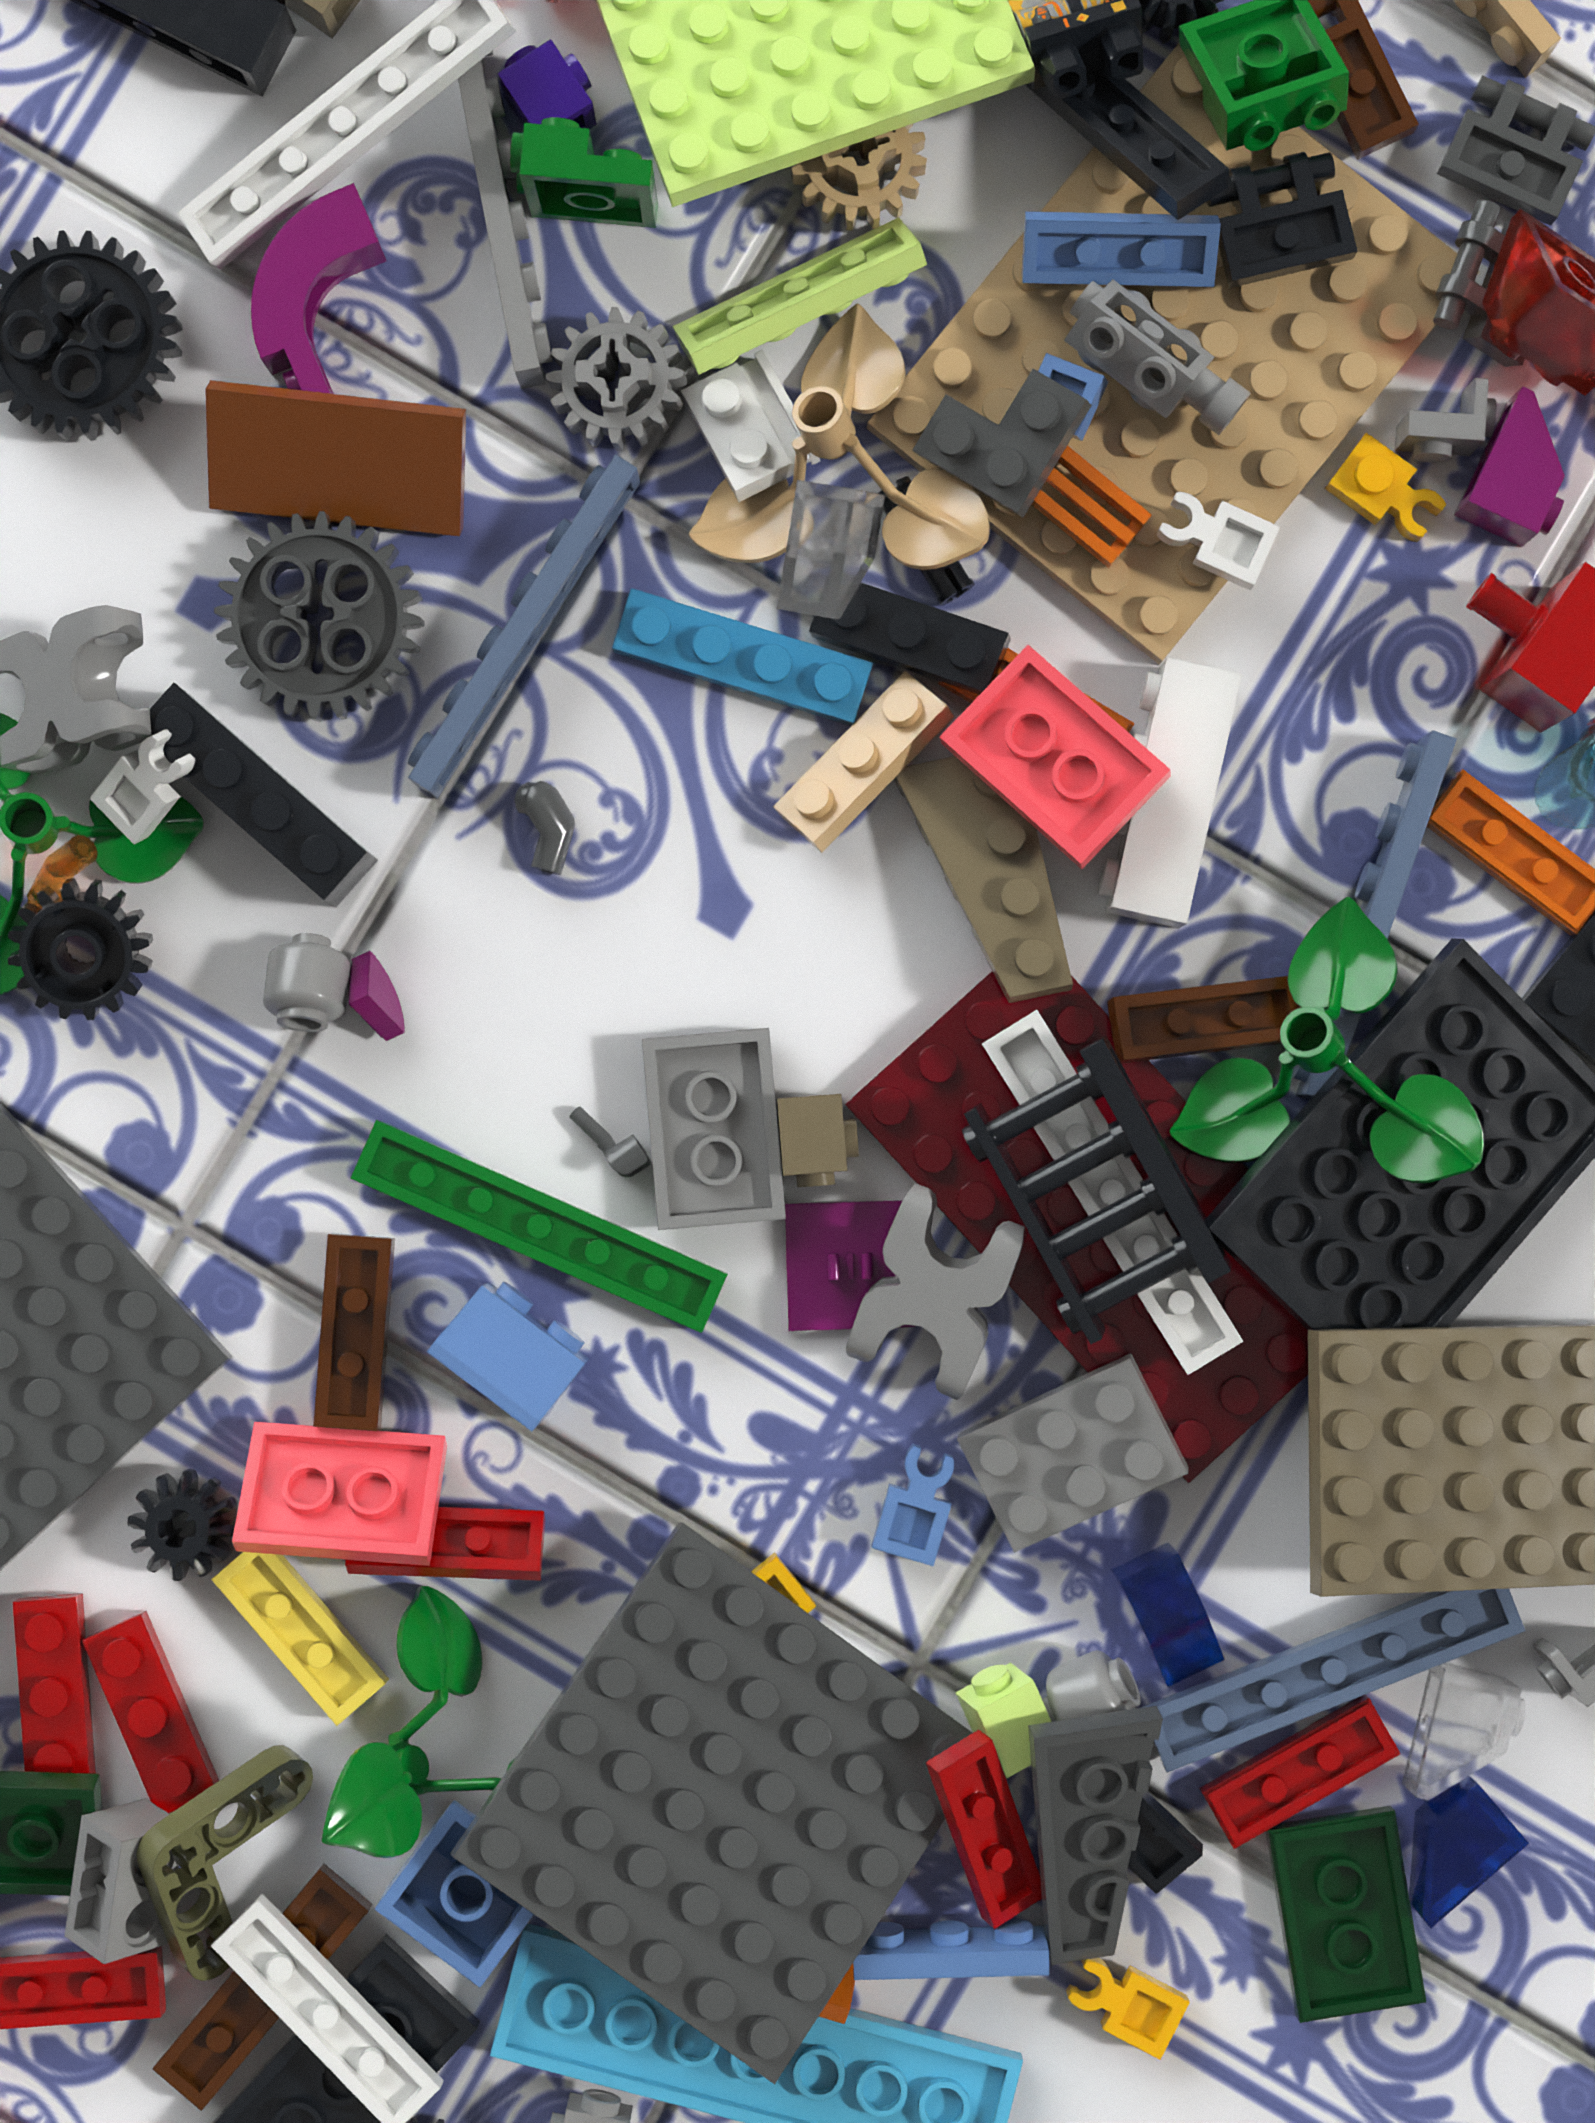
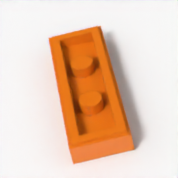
[1427,769,1595,936]

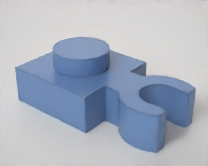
[871,1444,954,1566]

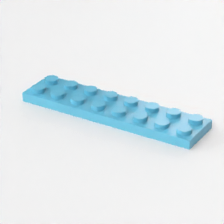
[490,1923,1023,2123]

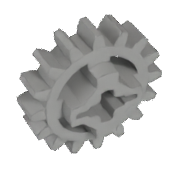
[546,307,687,451]

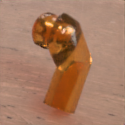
[27,835,98,909]

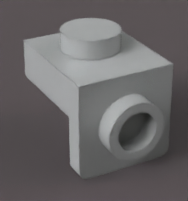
[1395,378,1497,463]
[1533,1638,1595,1707]

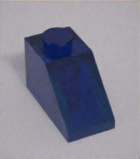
[1111,1542,1225,1687]
[1409,1770,1529,1928]

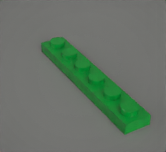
[350,1120,728,1333]

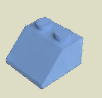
[427,1281,589,1432]
[375,1800,534,1988]

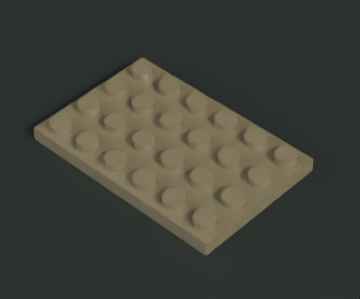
[1308,1324,1595,1597]

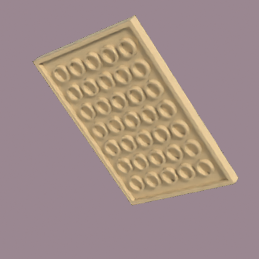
[867,43,1480,665]

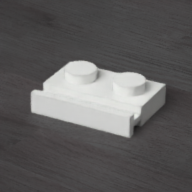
[681,349,821,502]

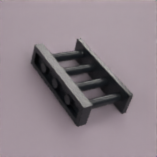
[962,1035,1231,1344]

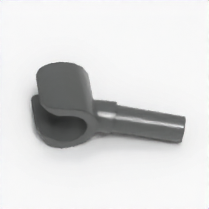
[569,1106,651,1177]

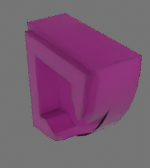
[349,950,405,1041]

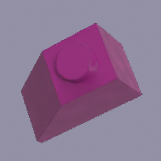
[1454,386,1565,547]

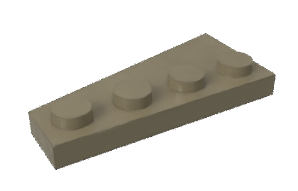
[894,756,1073,1003]

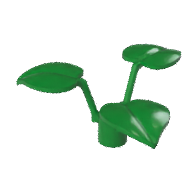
[0,713,204,996]
[1170,897,1484,1183]
[321,1586,516,1858]

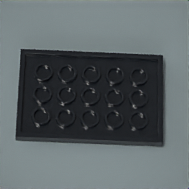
[1205,938,1595,1330]

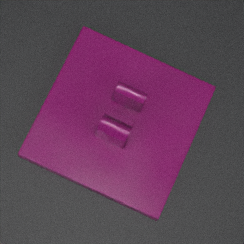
[785,1200,915,1331]

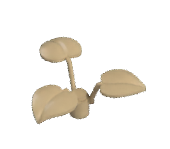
[689,304,990,570]

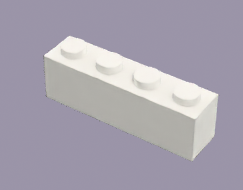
[1098,657,1242,929]

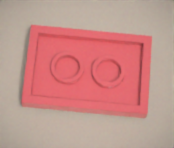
[939,645,1171,870]
[232,1422,447,1566]

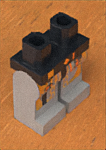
[1008,0,1144,100]

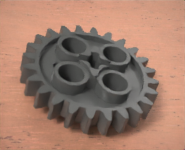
[214,511,425,722]

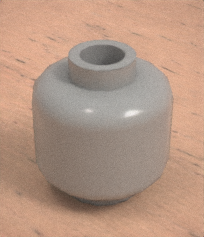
[263,933,350,1032]
[1042,1650,1141,1721]

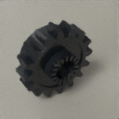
[7,878,153,1021]

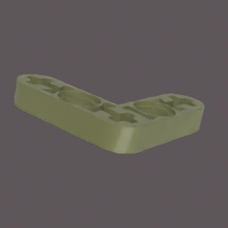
[136,1745,313,1981]

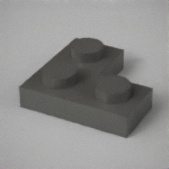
[913,369,1092,518]

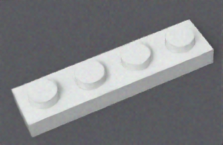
[211,1893,444,2123]

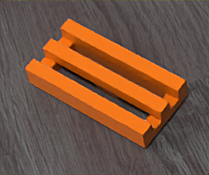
[1031,445,1152,568]

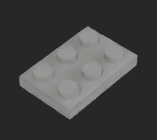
[642,1028,786,1230]
[957,1353,1189,1553]

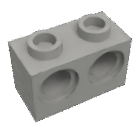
[64,1798,179,1964]

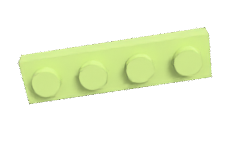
[673,217,927,375]

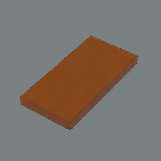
[205,380,466,536]

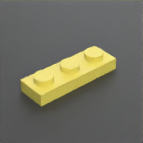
[211,1552,389,1726]

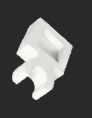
[1156,492,1281,590]
[89,729,195,844]

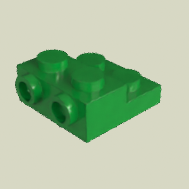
[1179,0,1349,151]
[510,117,658,228]

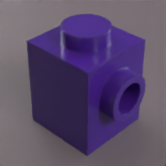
[497,39,597,130]

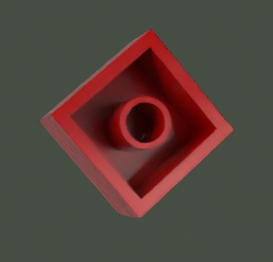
[1466,562,1595,733]

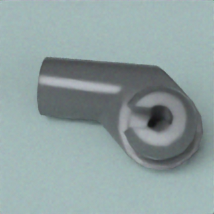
[514,781,575,875]

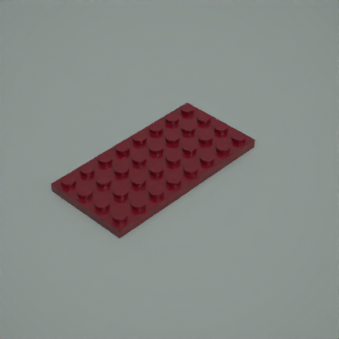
[845,971,1308,1483]

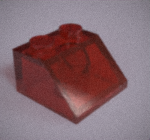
[1482,209,1595,396]

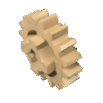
[791,124,927,231]

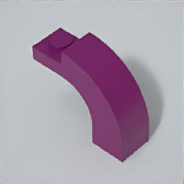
[251,183,387,394]

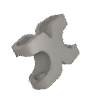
[0,605,152,774]
[846,1183,1026,1400]

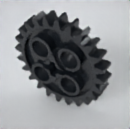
[0,230,183,441]

